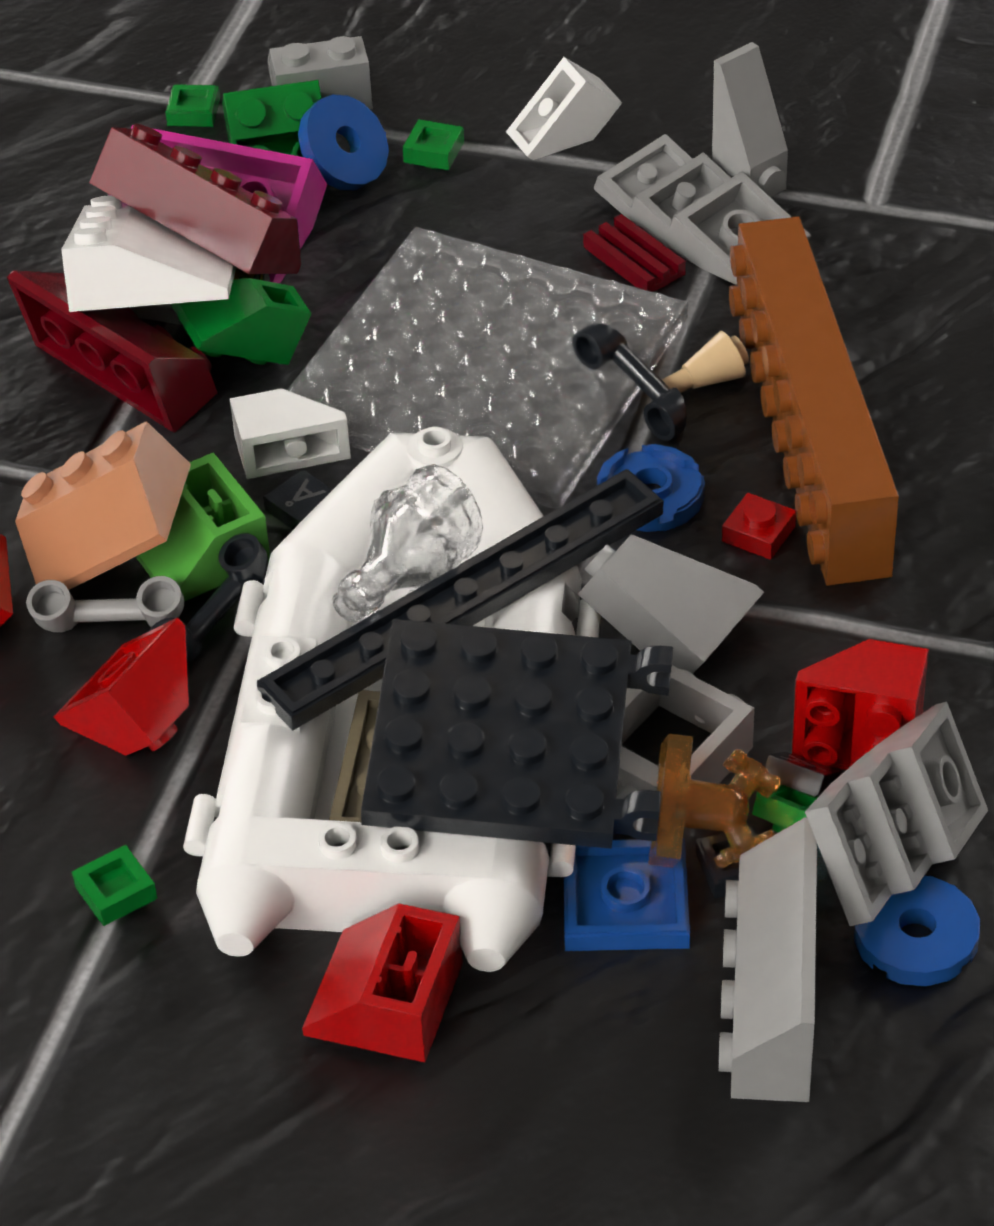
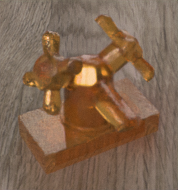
[648,734,781,868]

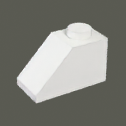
[506,57,622,160]
[230,388,351,479]

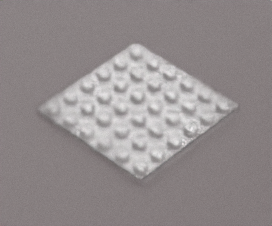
[287,227,688,509]

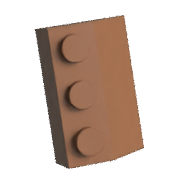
[15,421,191,590]

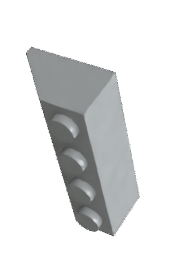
[718,818,817,1102]

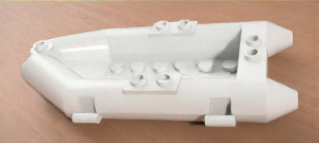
[183,427,601,972]

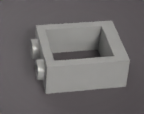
[616,665,754,835]

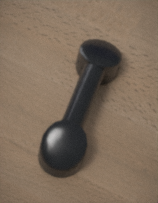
[572,324,687,441]
[148,533,268,663]

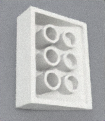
[61,196,237,312]

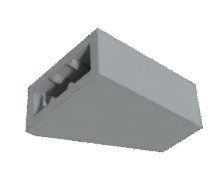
[578,534,764,674]

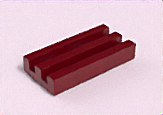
[583,214,686,295]

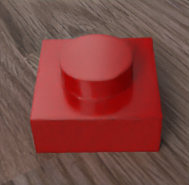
[722,492,797,560]

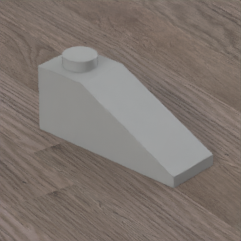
[712,42,788,197]

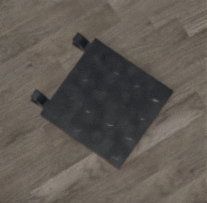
[361,619,673,849]

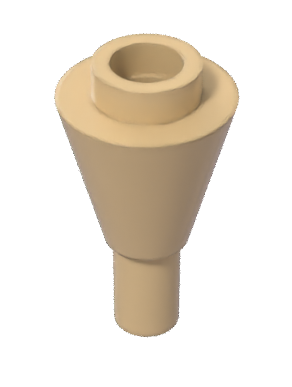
[662,331,749,393]

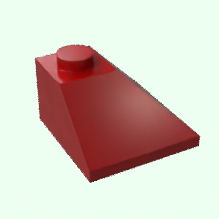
[53,617,189,756]

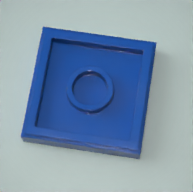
[564,839,690,951]

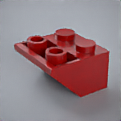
[792,639,929,770]
[302,903,463,1063]

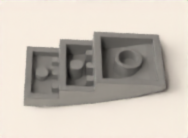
[594,134,811,285]
[805,702,988,926]

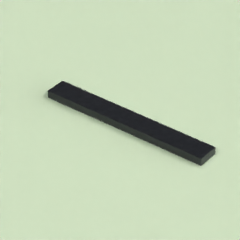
[257,469,664,731]

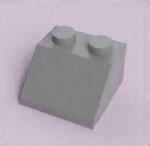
[267,36,373,109]

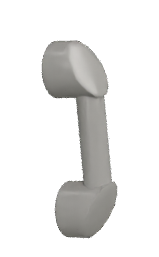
[26,576,184,632]

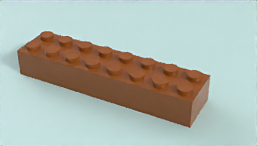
[729,216,899,586]

